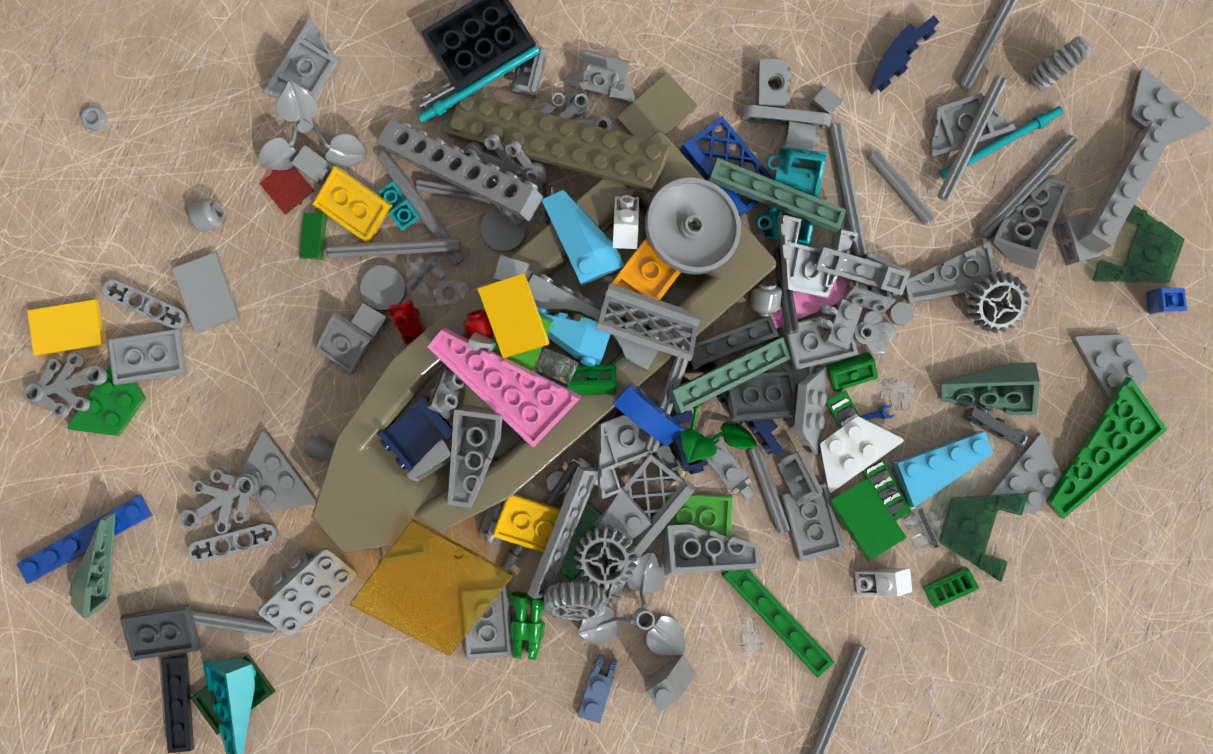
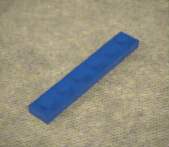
[16,496,153,584]

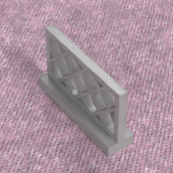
[596,283,701,361]
[593,454,695,557]

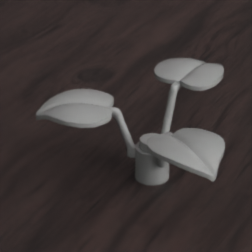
[258,80,367,170]
[578,552,685,656]

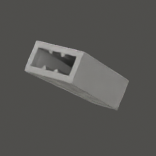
[644,655,696,712]

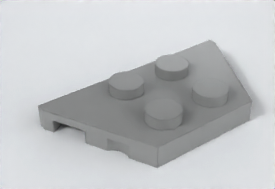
[263,18,339,99]
[1128,68,1212,145]
[930,93,1016,159]
[1071,334,1148,404]
[794,367,827,455]
[239,431,317,512]
[983,433,1062,514]

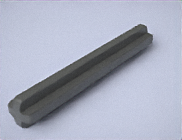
[773,248,799,334]

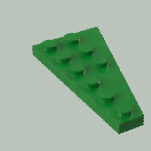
[1047,377,1167,519]

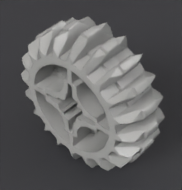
[1028,36,1092,91]
[965,271,1030,333]
[574,525,639,590]
[544,581,607,621]

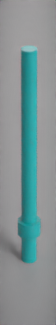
[418,45,540,123]
[939,106,1064,180]

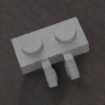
[814,299,863,351]

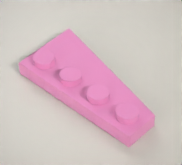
[760,276,849,329]

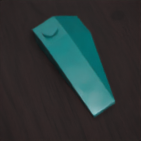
[203,658,256,754]

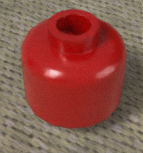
[463,309,494,339]

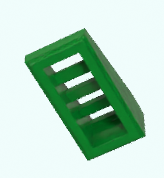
[923,566,979,608]

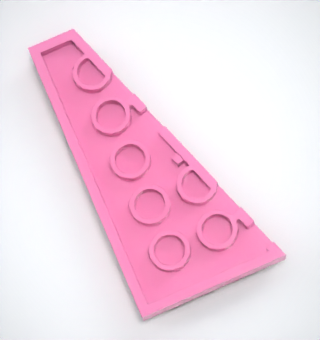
[427,328,582,448]

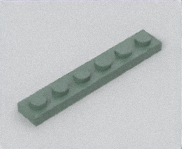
[709,158,846,233]
[668,337,791,413]

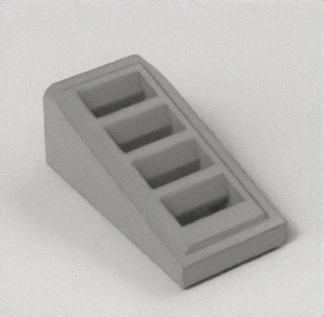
[407,438,451,482]

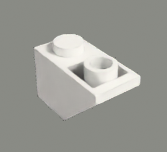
[613,195,639,249]
[855,568,912,596]

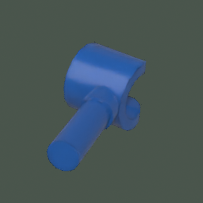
[860,405,895,420]

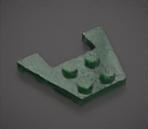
[1092,205,1185,283]
[938,493,1028,582]

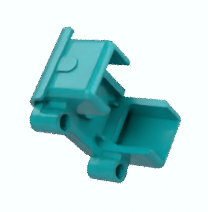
[756,146,828,245]

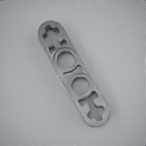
[742,105,831,129]
[102,280,189,329]
[187,523,279,562]

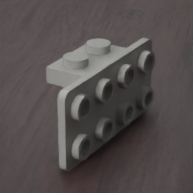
[258,548,356,636]

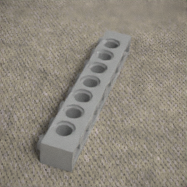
[376,119,543,222]

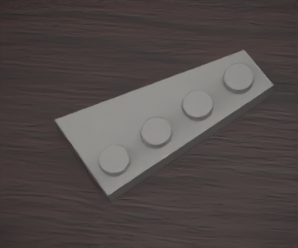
[904,241,997,304]

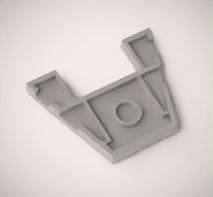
[778,215,859,298]
[597,414,683,499]

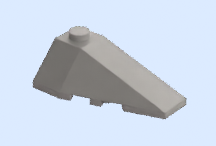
[993,177,1071,270]
[447,405,502,508]
[662,524,761,576]

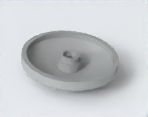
[645,177,741,274]

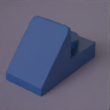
[1146,288,1187,314]

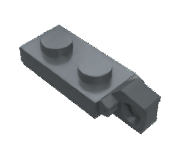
[963,406,1029,448]

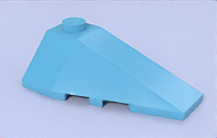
[542,190,624,287]
[537,307,610,366]

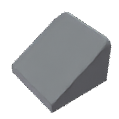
[810,86,842,114]

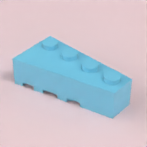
[891,431,993,507]

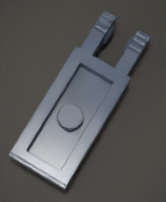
[578,654,618,724]

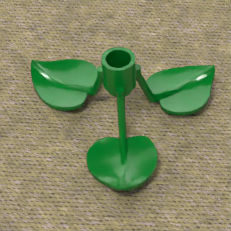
[680,402,757,463]

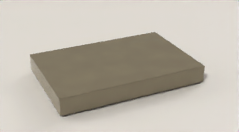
[617,72,698,139]

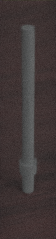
[496,461,580,578]

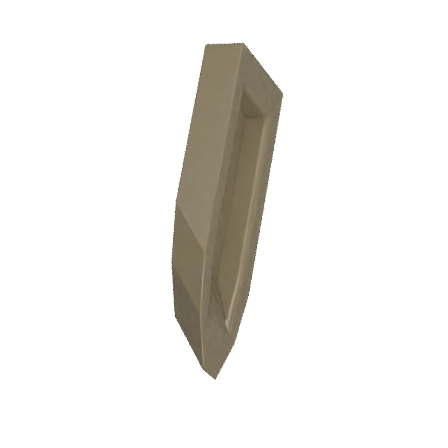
[312,131,776,553]

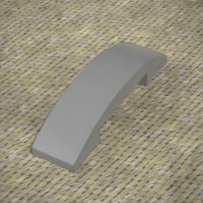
[815,247,910,295]

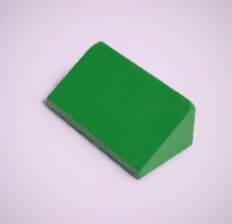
[299,212,327,260]
[826,352,878,392]
[567,365,616,395]

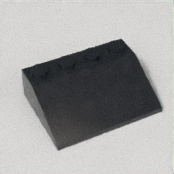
[421,0,536,92]

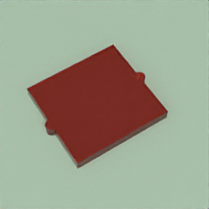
[260,166,314,215]

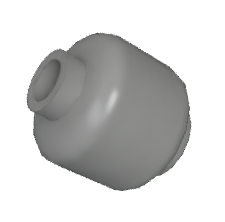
[187,199,225,232]
[751,281,782,317]

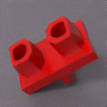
[388,300,425,345]

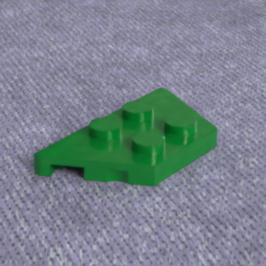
[66,364,146,436]

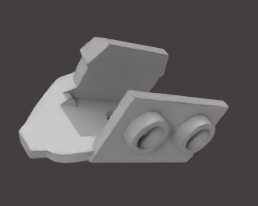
[563,50,636,103]

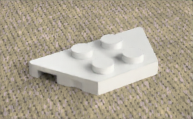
[820,416,904,493]

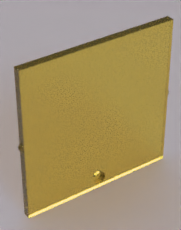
[350,518,513,656]

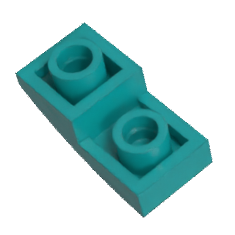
[376,181,420,231]

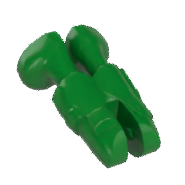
[508,591,545,660]

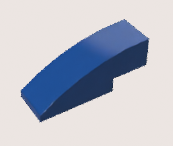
[613,382,684,447]

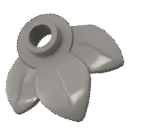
[853,310,896,355]

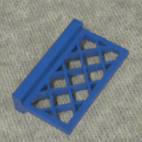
[679,116,774,218]

